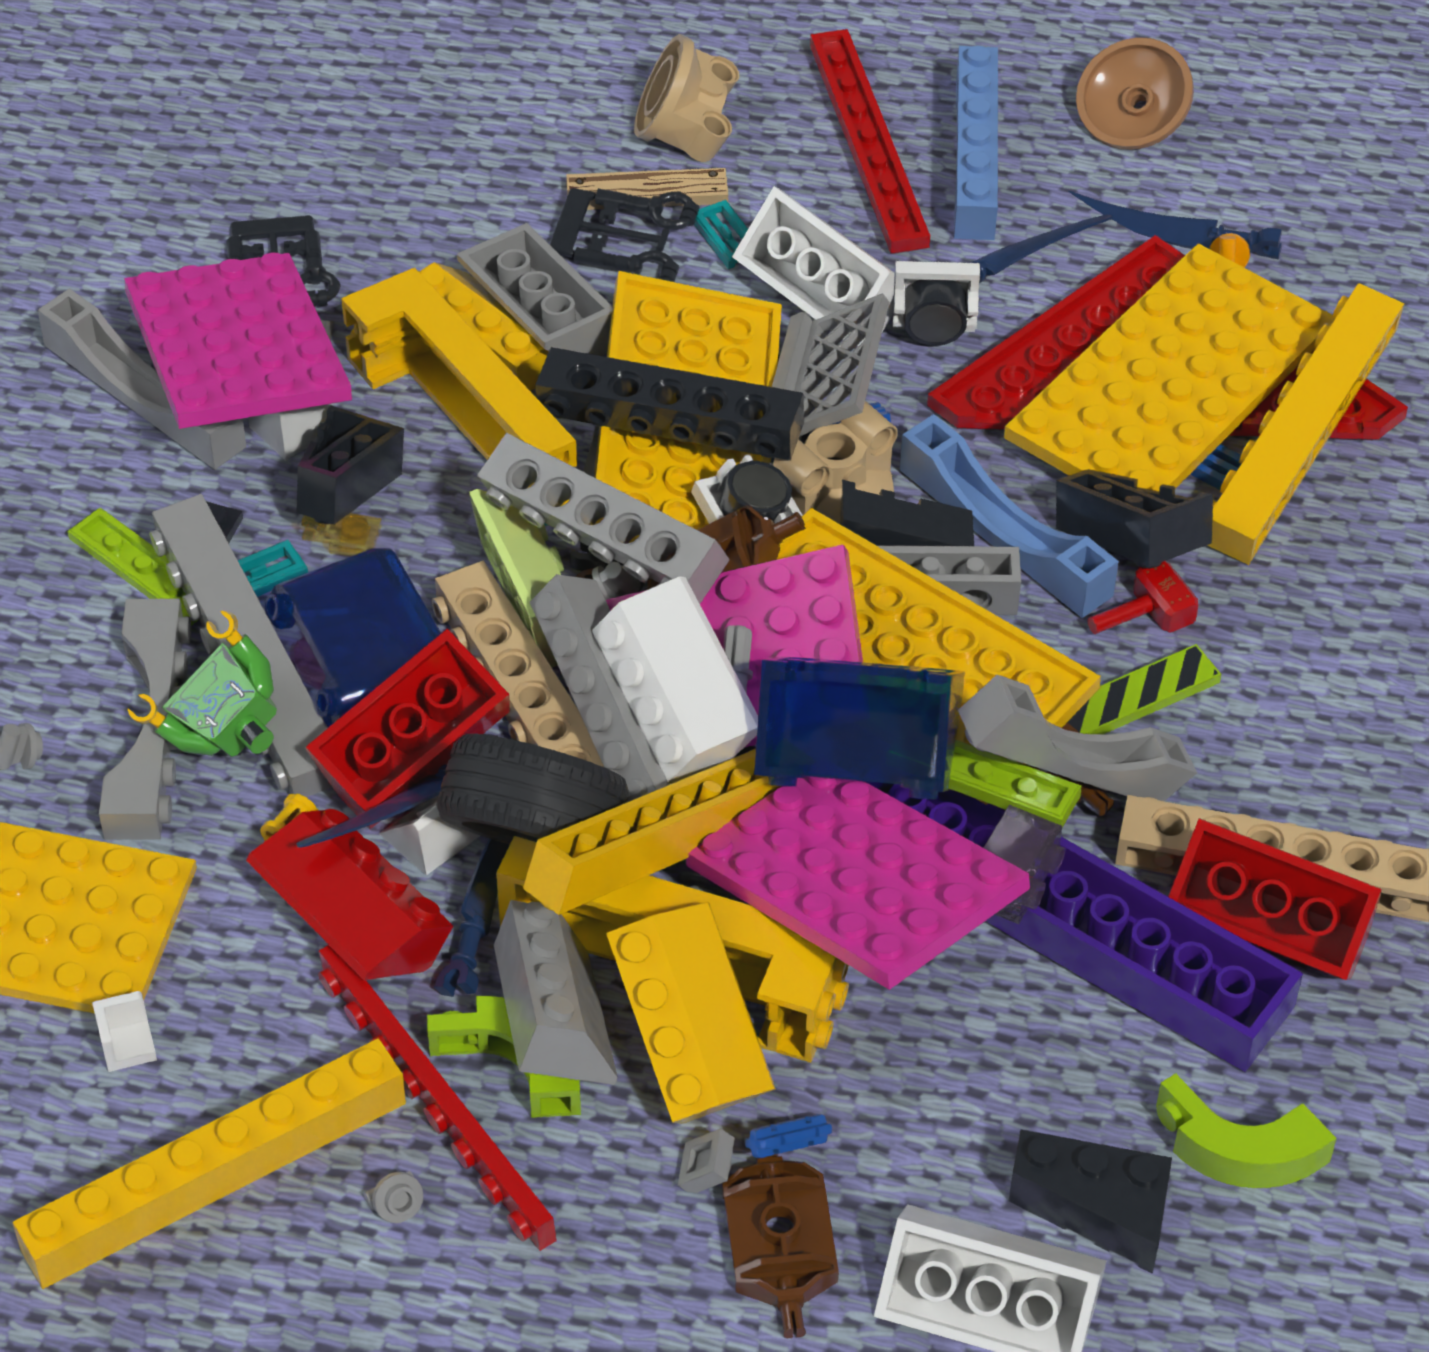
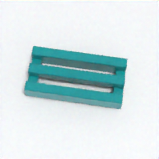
[694,200,748,269]
[238,540,309,597]

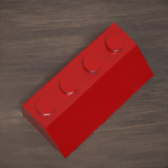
[305,628,510,829]
[246,809,453,980]
[1169,818,1382,980]

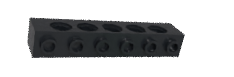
[535,347,804,461]

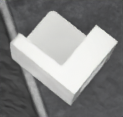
[92,991,157,1072]

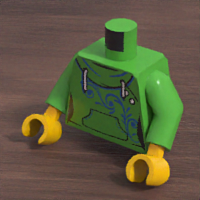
[128,611,277,757]

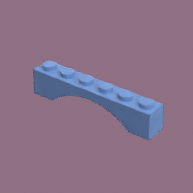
[954,46,998,240]
[900,414,1119,618]

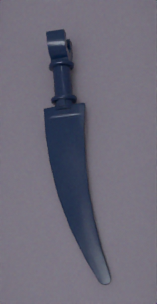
[1068,191,1282,259]
[970,214,1112,283]
[296,734,498,848]
[434,839,510,997]

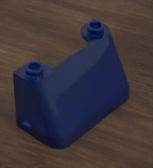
[265,548,441,728]
[754,657,965,799]

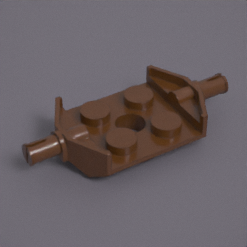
[643,505,806,591]
[722,1154,839,1339]

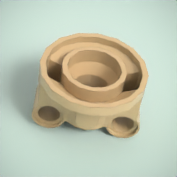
[634,34,740,162]
[773,401,898,524]

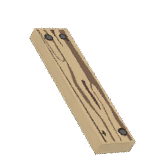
[566,168,728,210]

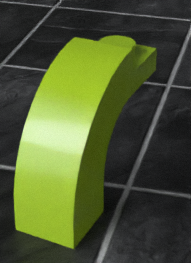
[427,996,581,1118]
[1156,1073,1337,1188]

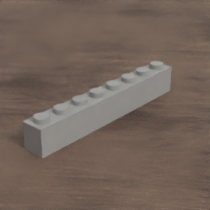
[149,494,332,797]

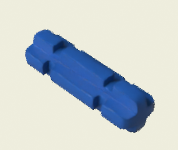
[745,1114,832,1159]

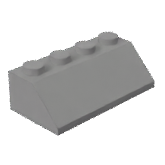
[457,223,613,356]
[494,900,618,1085]

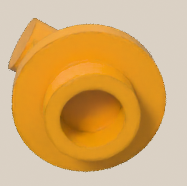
[1210,233,1250,268]

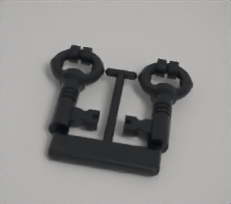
[550,188,700,282]
[226,215,341,307]

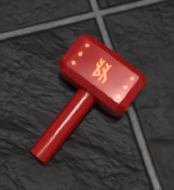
[1087,561,1199,634]

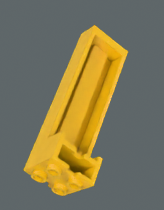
[341,267,577,507]
[497,836,849,1063]

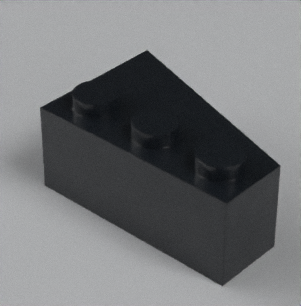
[296,405,404,525]
[1056,469,1213,568]
[840,480,974,546]
[1008,1129,1172,1274]

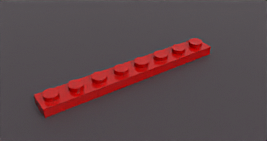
[810,29,931,254]
[318,945,557,1251]

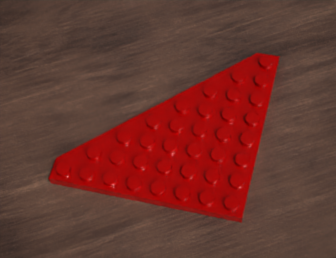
[927,235,1408,440]

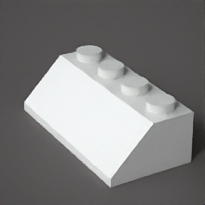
[732,187,894,346]
[592,577,764,782]
[874,1204,1107,1352]

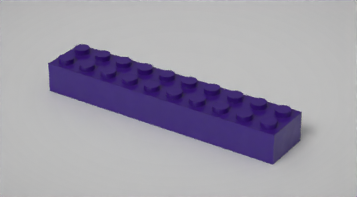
[863,751,1303,1072]

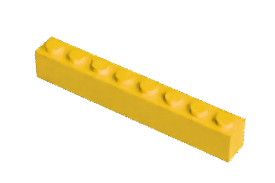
[1207,283,1404,565]
[523,739,816,915]
[12,1038,406,1289]

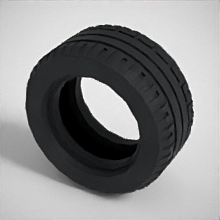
[436,734,630,845]

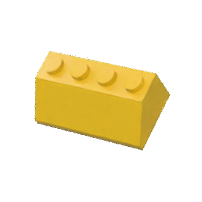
[419,262,549,392]
[606,902,776,1124]

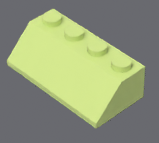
[469,489,564,667]

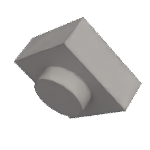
[678,1128,735,1193]

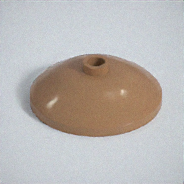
[1076,38,1194,150]

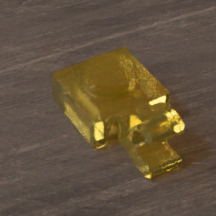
[301,513,382,559]

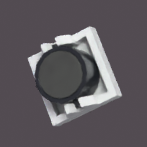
[892,261,980,346]
[691,454,803,524]

